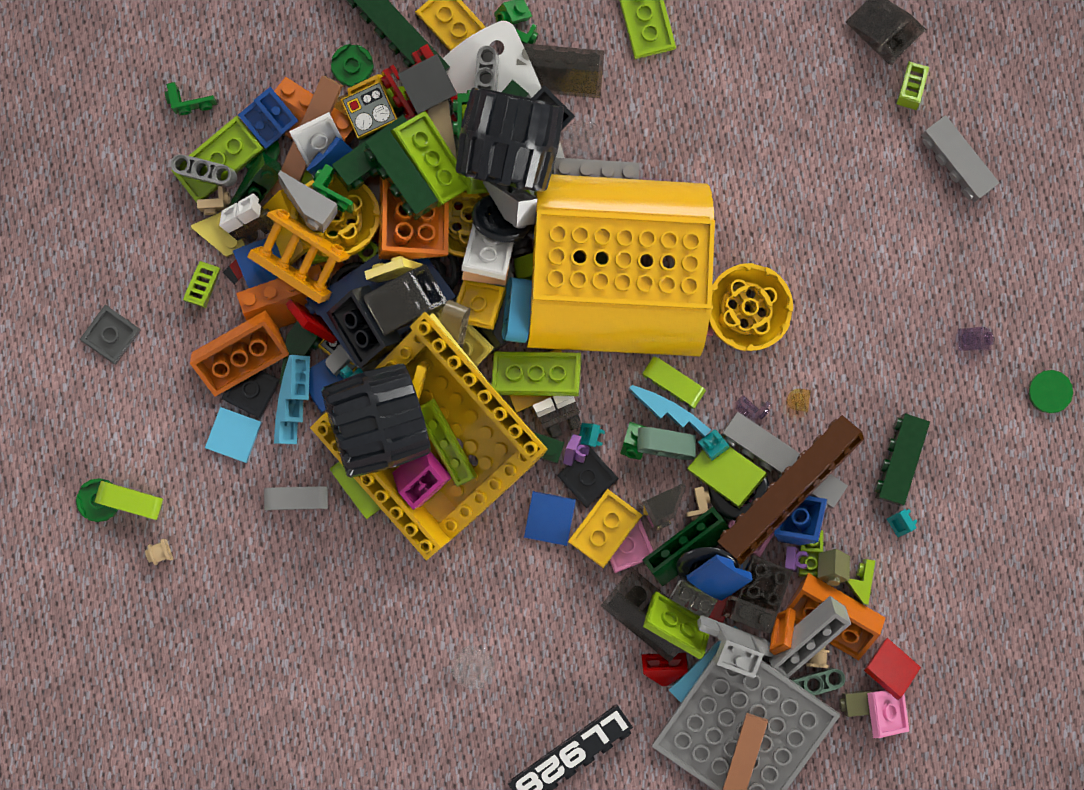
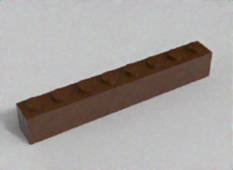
[717,415,864,565]

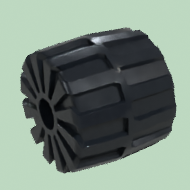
[455,87,564,191]
[321,363,431,478]

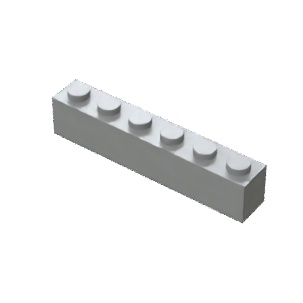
[721,412,848,508]

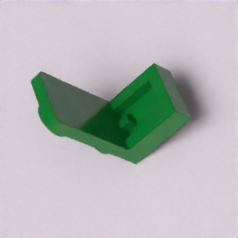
[165,82,218,115]
[453,90,471,141]
[312,164,354,214]

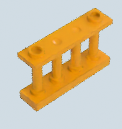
[247,209,350,304]

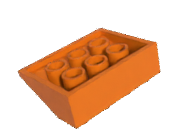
[378,177,449,260]

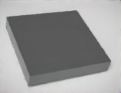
[398,54,457,114]
[79,305,141,365]

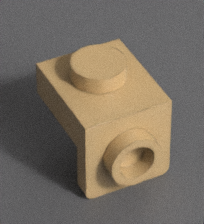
[197,186,230,216]
[685,487,711,520]

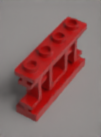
[380,44,463,124]

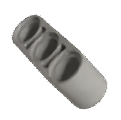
[475,45,499,91]
[171,154,237,187]
[264,486,328,510]

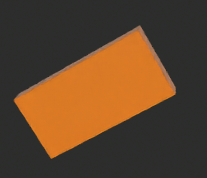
[769,608,796,655]

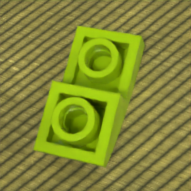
[798,530,823,577]

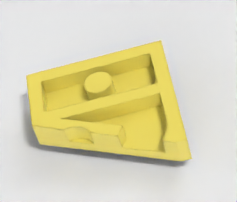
[191,212,245,257]
[364,256,425,283]

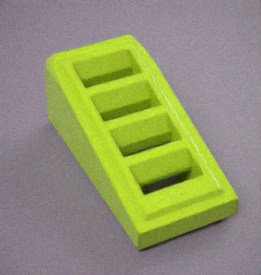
[896,61,929,110]
[183,261,221,309]

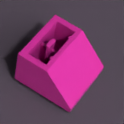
[392,451,452,510]

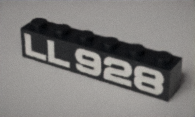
[508,704,633,790]

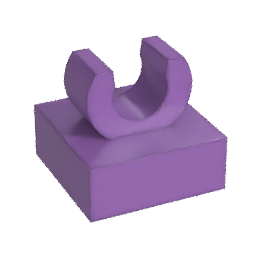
[563,434,590,466]
[785,546,809,572]

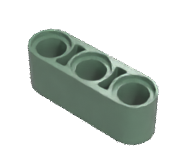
[637,427,696,460]
[790,668,845,696]

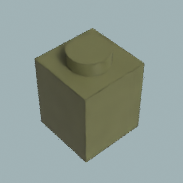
[818,549,850,586]
[839,690,872,717]

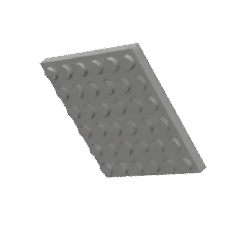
[652,652,840,790]

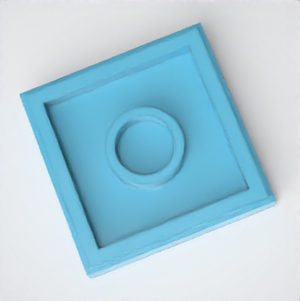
[205,407,262,463]

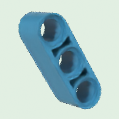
[502,277,532,343]

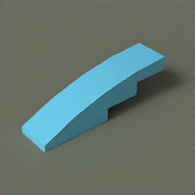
[274,355,310,444]
[628,385,711,438]
[669,626,738,702]

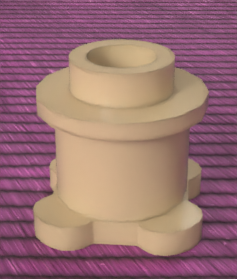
[145,538,173,565]
[806,646,830,669]

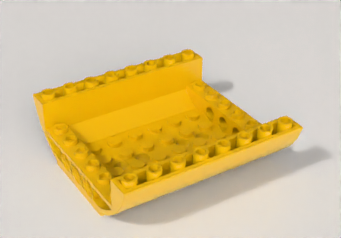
[527,174,715,357]
[310,312,548,561]

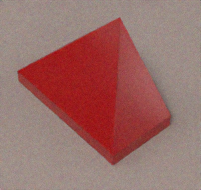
[642,653,688,687]

